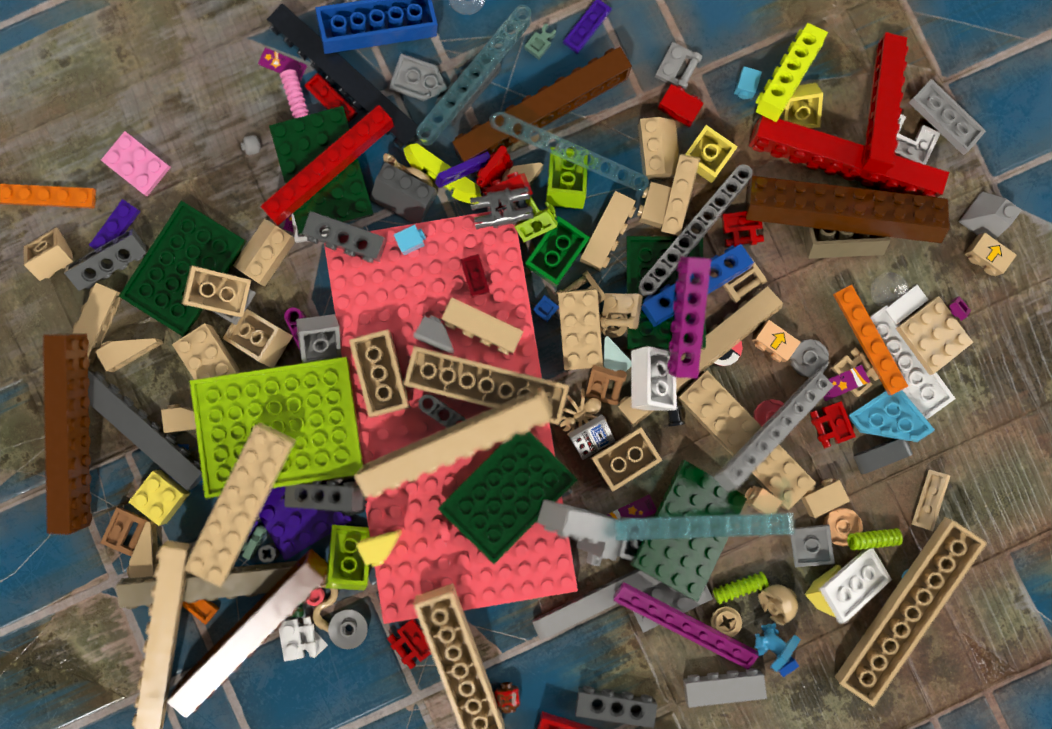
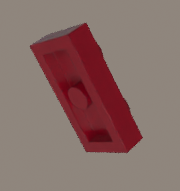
[460,254,490,297]

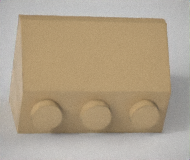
[638,117,679,181]
[233,219,295,287]

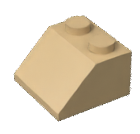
[24,227,73,281]

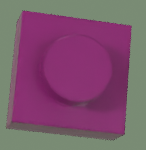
[949,296,971,321]

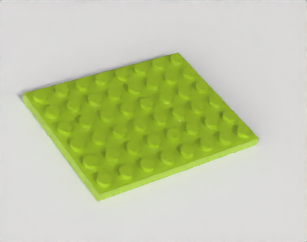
[190,357,363,498]

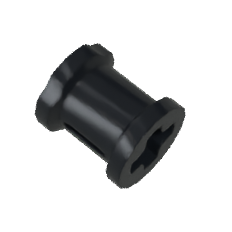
[666,405,685,427]

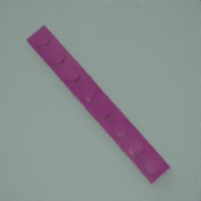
[613,582,759,669]

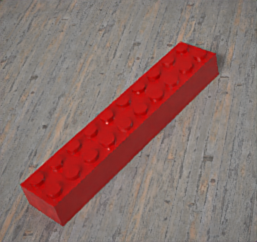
[748,115,950,197]

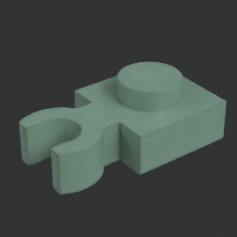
[524,23,556,60]
[242,525,267,560]

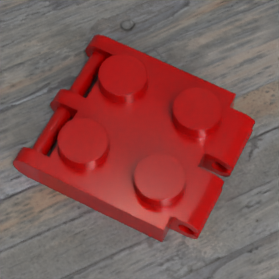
[476,146,513,195]

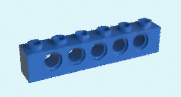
[641,244,754,327]

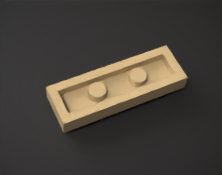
[912,470,950,531]

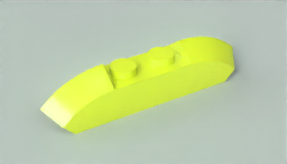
[403,143,481,204]

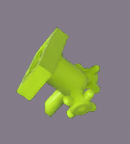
[514,196,558,242]

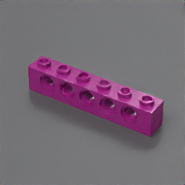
[667,256,711,378]

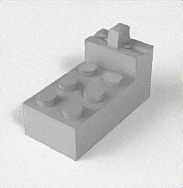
[537,500,626,566]

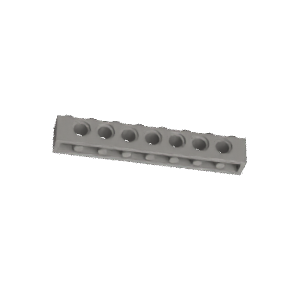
[714,371,834,492]

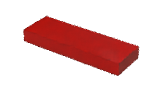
[304,73,358,123]

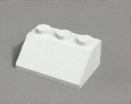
[631,346,677,410]

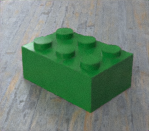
[525,216,590,288]

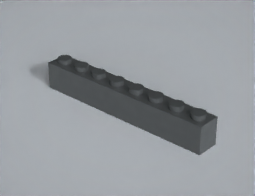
[88,371,202,490]

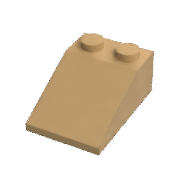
[182,266,251,318]
[222,308,293,368]

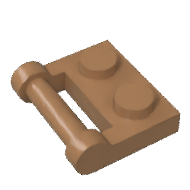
[585,365,627,405]
[100,507,151,556]

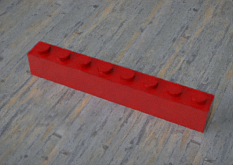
[862,32,909,174]
[260,105,394,225]

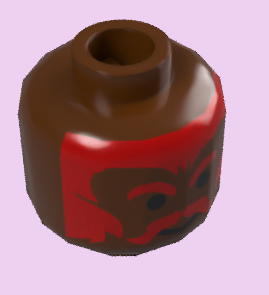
[494,682,521,713]

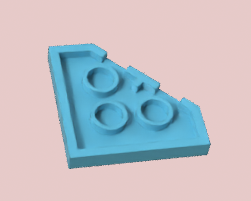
[848,390,935,442]

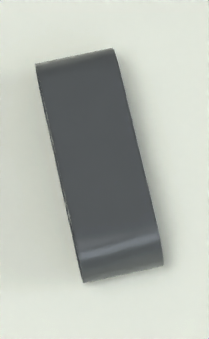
[419,395,467,428]
[853,438,913,474]

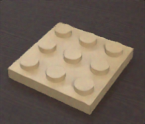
[895,296,973,375]

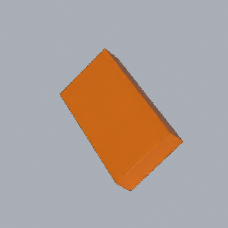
[182,599,220,625]

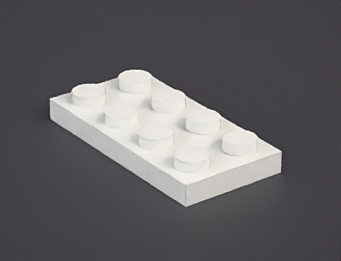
[819,548,892,623]

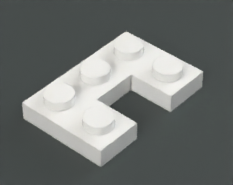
[894,114,940,165]

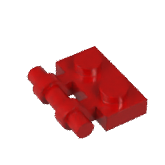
[721,211,764,247]
[810,401,856,448]
[387,619,432,670]

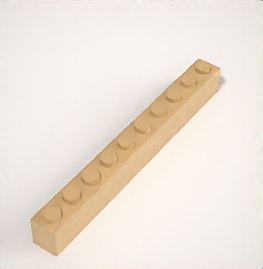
[618,286,783,427]
[132,540,191,729]

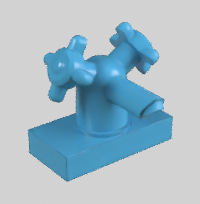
[755,623,801,672]

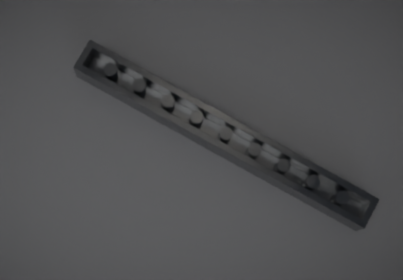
[267,3,423,148]

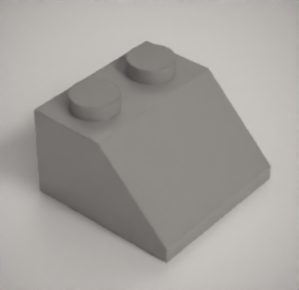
[296,314,341,364]

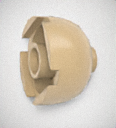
[758,584,798,625]

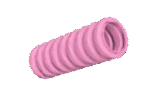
[280,69,309,119]

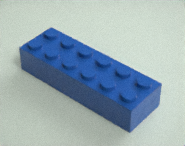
[315,0,438,54]

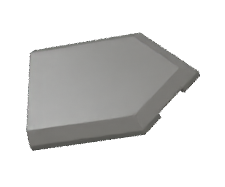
[389,54,447,101]

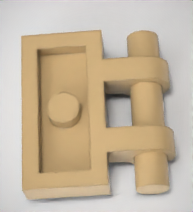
[831,347,879,397]

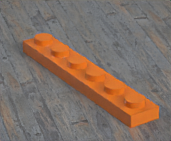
[0,184,96,209]
[833,285,908,396]

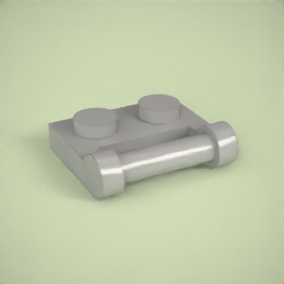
[655,42,703,90]

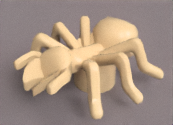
[560,388,607,436]

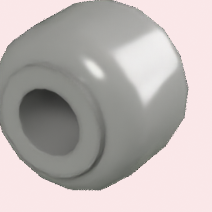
[241,135,261,155]

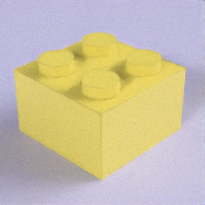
[686,125,737,183]
[129,470,191,526]

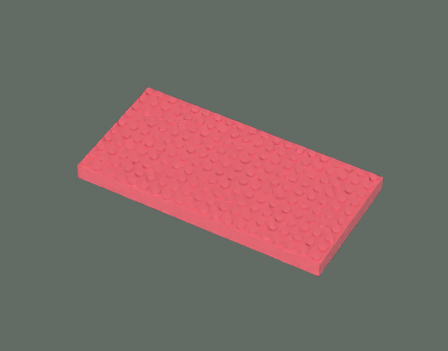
[324,209,578,624]

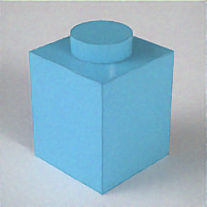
[734,66,762,99]
[394,225,426,256]

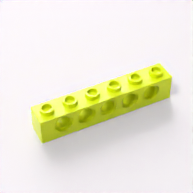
[756,23,828,122]

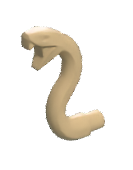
[383,153,434,187]
[313,576,338,633]

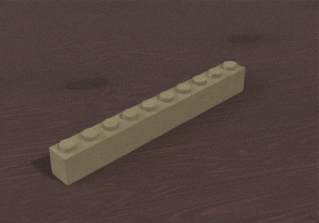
[116,561,316,609]

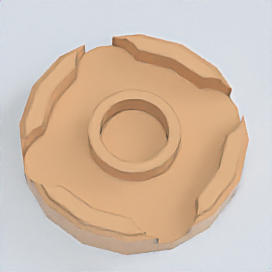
[823,507,863,547]

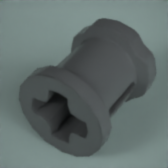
[258,543,280,563]

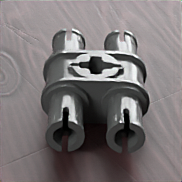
[470,186,534,230]

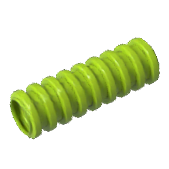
[847,528,903,551]
[713,571,768,604]

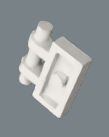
[279,616,318,662]

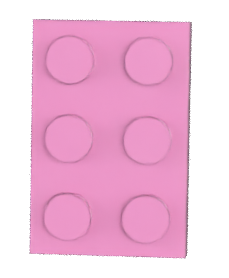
[101,131,171,196]

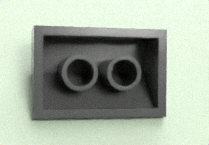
[370,162,437,224]

